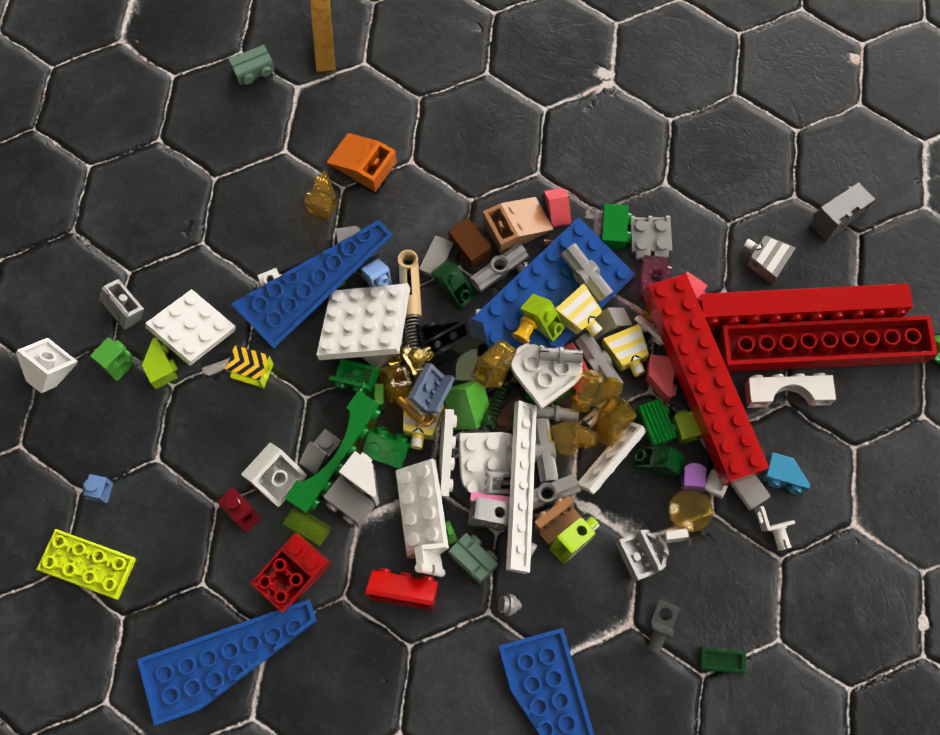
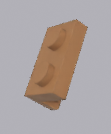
[534,495,581,545]

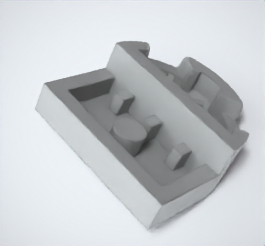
[615,530,669,583]

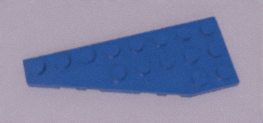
[137,599,317,726]
[498,628,594,735]

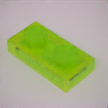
[283,505,332,547]

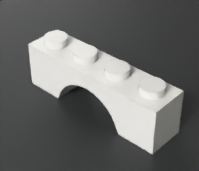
[744,373,836,408]

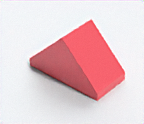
[544,188,571,228]

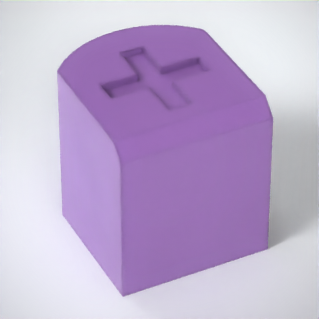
[680,463,706,492]

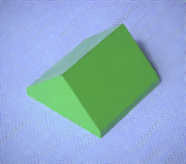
[444,378,493,430]

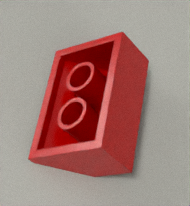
[365,568,438,611]

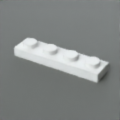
[438,409,457,496]
[578,421,647,495]

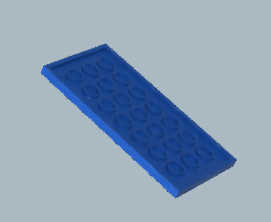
[472,217,635,375]

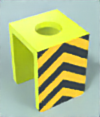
[226,346,274,388]

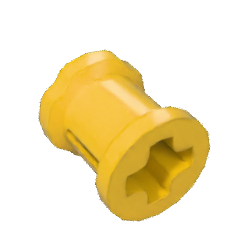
[512,316,538,344]

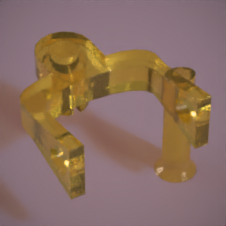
[389,345,445,396]

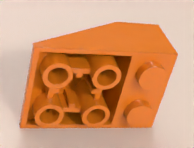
[326,133,397,192]

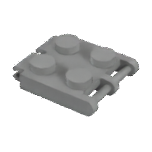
[630,215,672,260]

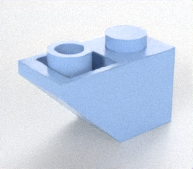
[361,259,392,287]

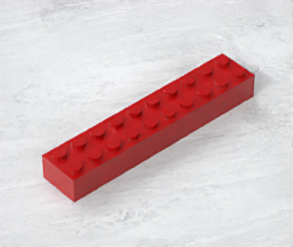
[643,274,769,486]
[698,283,913,333]
[718,315,937,372]

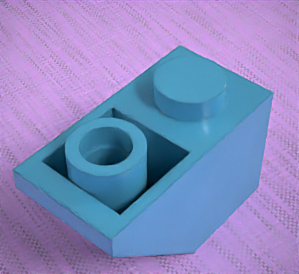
[762,452,810,494]

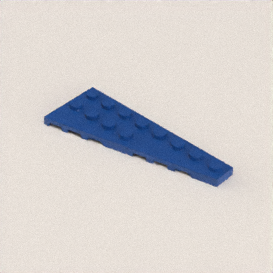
[231,220,393,349]

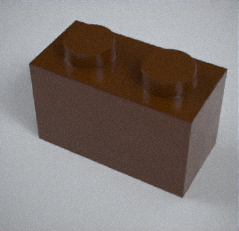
[448,218,492,268]

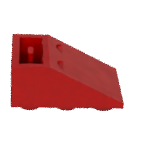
[250,533,332,613]

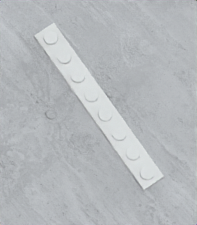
[506,401,537,574]

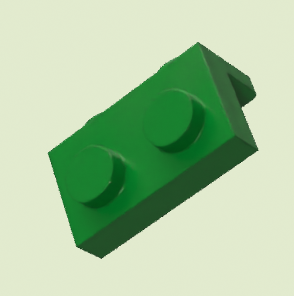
[328,359,380,394]
[362,426,411,469]

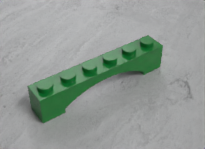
[285,390,382,513]

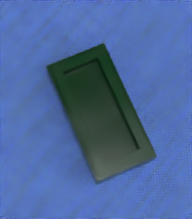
[699,647,746,675]

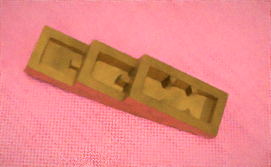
[311,0,336,73]

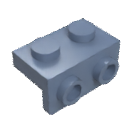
[408,363,455,413]

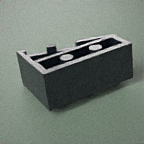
[416,318,487,366]

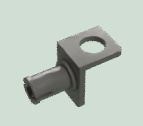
[647,600,680,654]

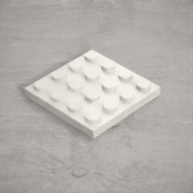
[317,283,410,360]

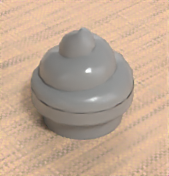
[498,594,522,616]

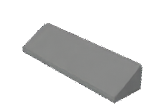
[699,438,770,511]

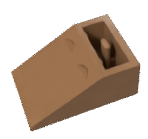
[482,197,554,254]

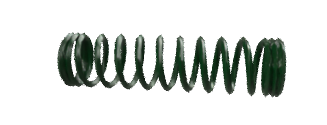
[481,381,511,431]

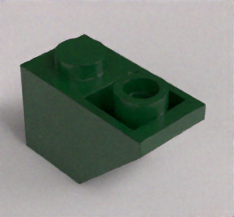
[431,261,476,309]
[632,447,685,476]

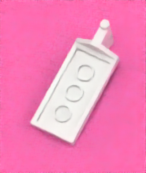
[396,459,449,577]

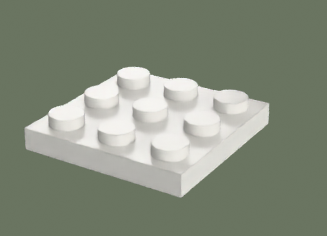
[145,289,236,366]

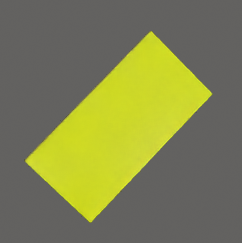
[36,529,136,600]

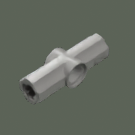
[560,243,613,303]
[470,244,529,292]
[575,333,624,394]
[535,418,558,484]
[533,474,581,510]

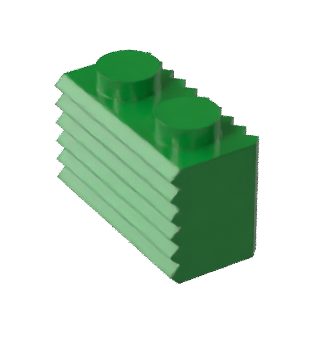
[635,398,678,447]

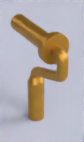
[395,396,436,427]

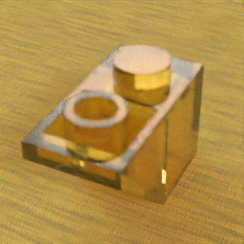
[304,170,337,220]
[471,340,517,387]
[379,364,413,403]
[574,370,623,406]
[595,395,637,448]
[550,420,600,455]

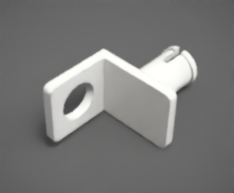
[755,506,795,551]

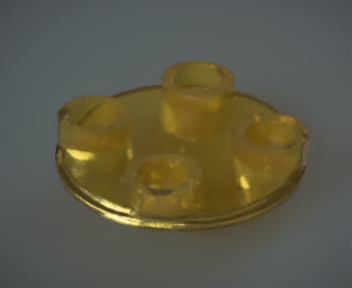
[669,490,713,532]

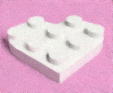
[510,343,583,410]
[458,432,513,495]

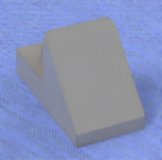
[299,429,342,475]

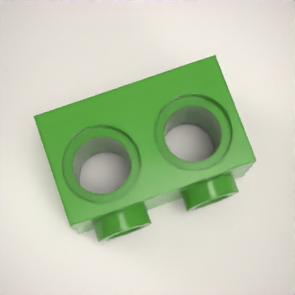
[90,337,134,381]

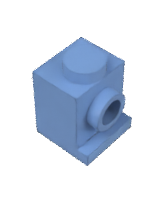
[83,474,113,504]

